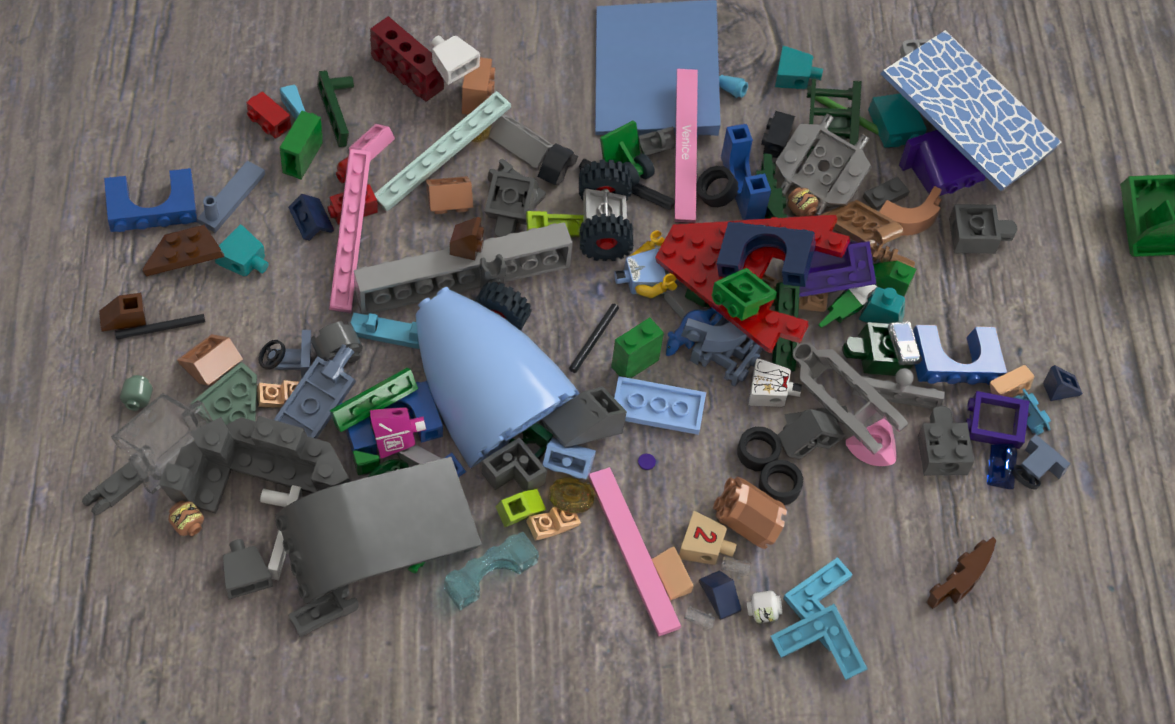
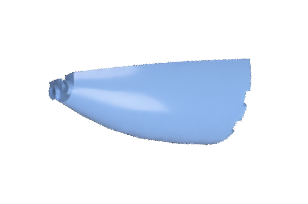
[415,287,580,469]

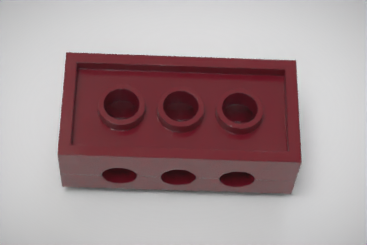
[370,16,444,102]

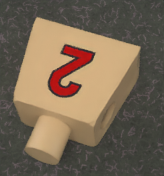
[679,511,737,565]

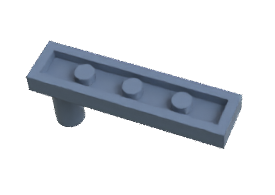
[197,161,265,233]

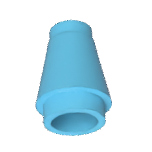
[719,75,748,98]

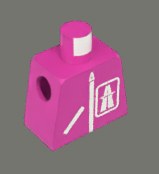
[370,408,426,458]

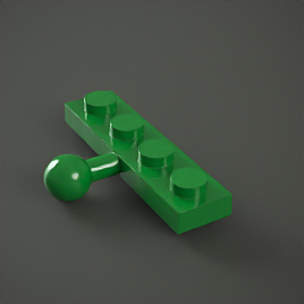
[329,368,418,432]

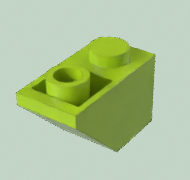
[495,489,547,527]

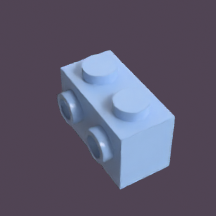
[542,438,596,479]

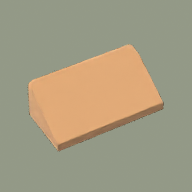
[990,365,1034,398]
[651,547,693,600]

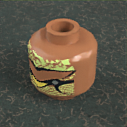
[787,187,819,217]
[168,501,204,536]

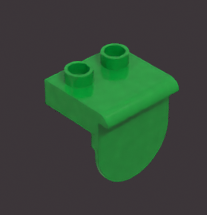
[1120,174,1175,257]

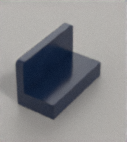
[288,194,334,241]

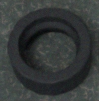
[696,166,739,208]
[737,426,781,471]
[758,460,803,505]

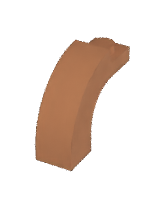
[880,186,942,236]

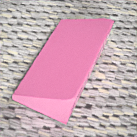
[348,124,395,161]

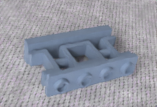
[690,316,766,386]

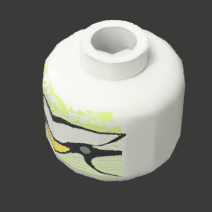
[747,591,782,623]

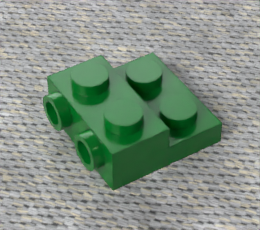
[711,268,777,321]

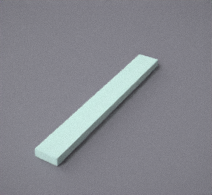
[374,91,511,212]

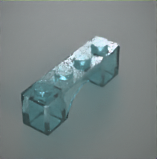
[444,532,539,610]

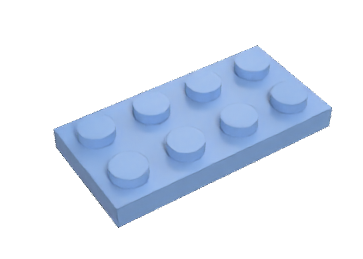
[614,376,706,435]

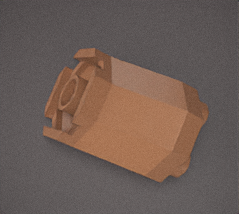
[713,477,787,549]

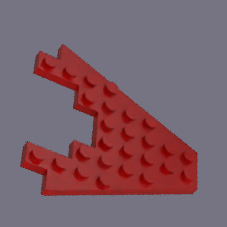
[655,215,850,353]

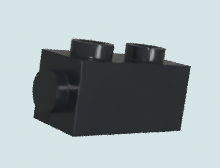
[761,111,795,158]

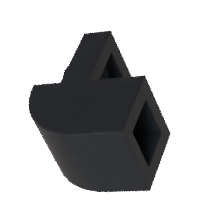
[537,143,578,185]

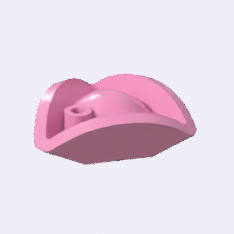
[846,418,896,466]

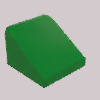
[353,451,380,475]

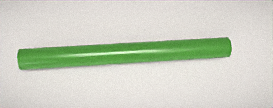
[815,96,879,136]

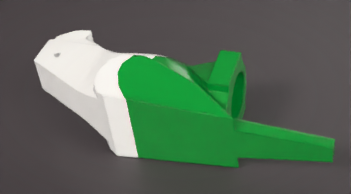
[818,285,877,328]

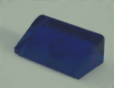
[987,443,1017,489]

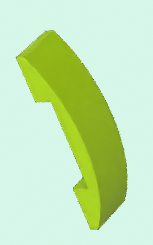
[526,211,584,237]

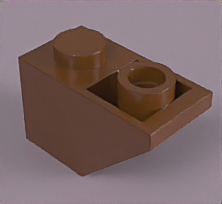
[450,217,484,260]
[99,293,147,332]

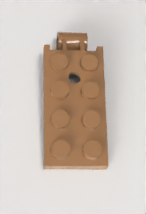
[821,200,904,247]

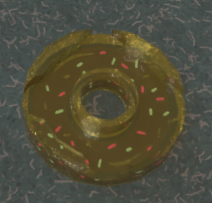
[549,477,595,513]

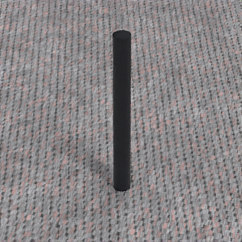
[569,304,619,373]
[115,314,205,340]

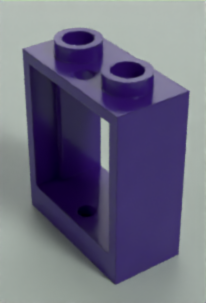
[965,391,1030,449]

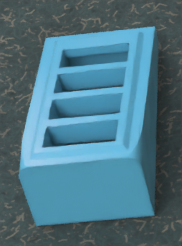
[280,84,305,120]

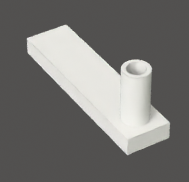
[260,485,302,580]

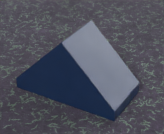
[1043,365,1083,401]
[699,570,742,620]

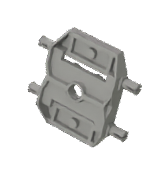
[775,114,871,216]

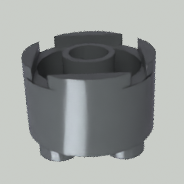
[311,321,363,363]

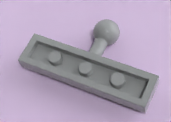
[852,368,945,409]

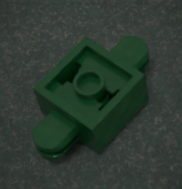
[842,322,915,376]

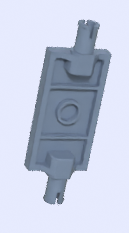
[274,344,356,439]

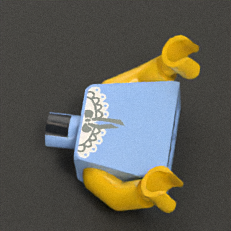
[614,230,677,299]

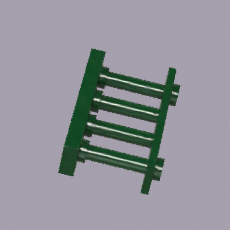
[806,79,862,162]

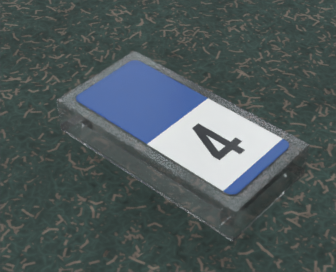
[887,322,922,365]

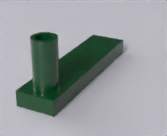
[317,70,354,147]
[772,282,800,372]

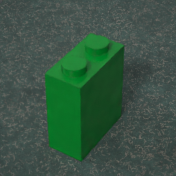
[280,110,323,180]
[611,317,664,378]

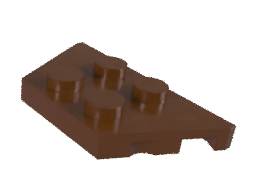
[143,224,224,277]

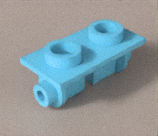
[1014,389,1051,435]

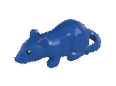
[666,308,723,356]

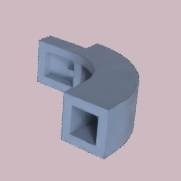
[681,318,748,353]

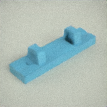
[351,312,420,349]

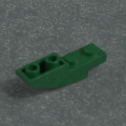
[755,154,787,219]

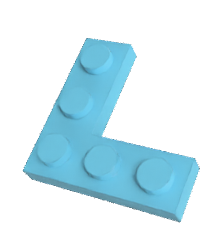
[783,557,853,651]
[771,604,868,680]

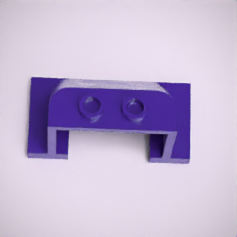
[899,130,986,196]
[783,241,876,297]

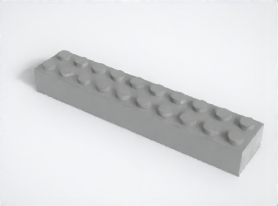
[354,222,573,315]

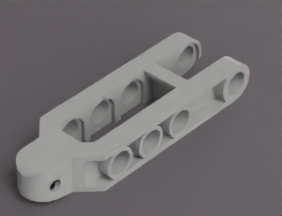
[793,342,908,455]

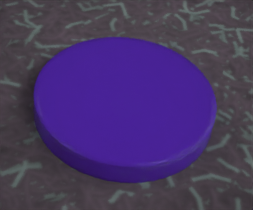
[638,454,656,470]

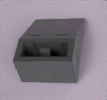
[542,387,627,447]

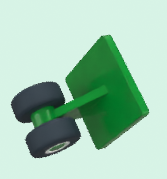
[600,120,655,186]

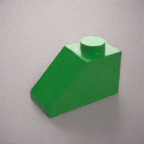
[873,260,917,297]

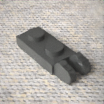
[82,460,148,516]

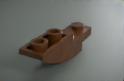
[926,537,996,609]

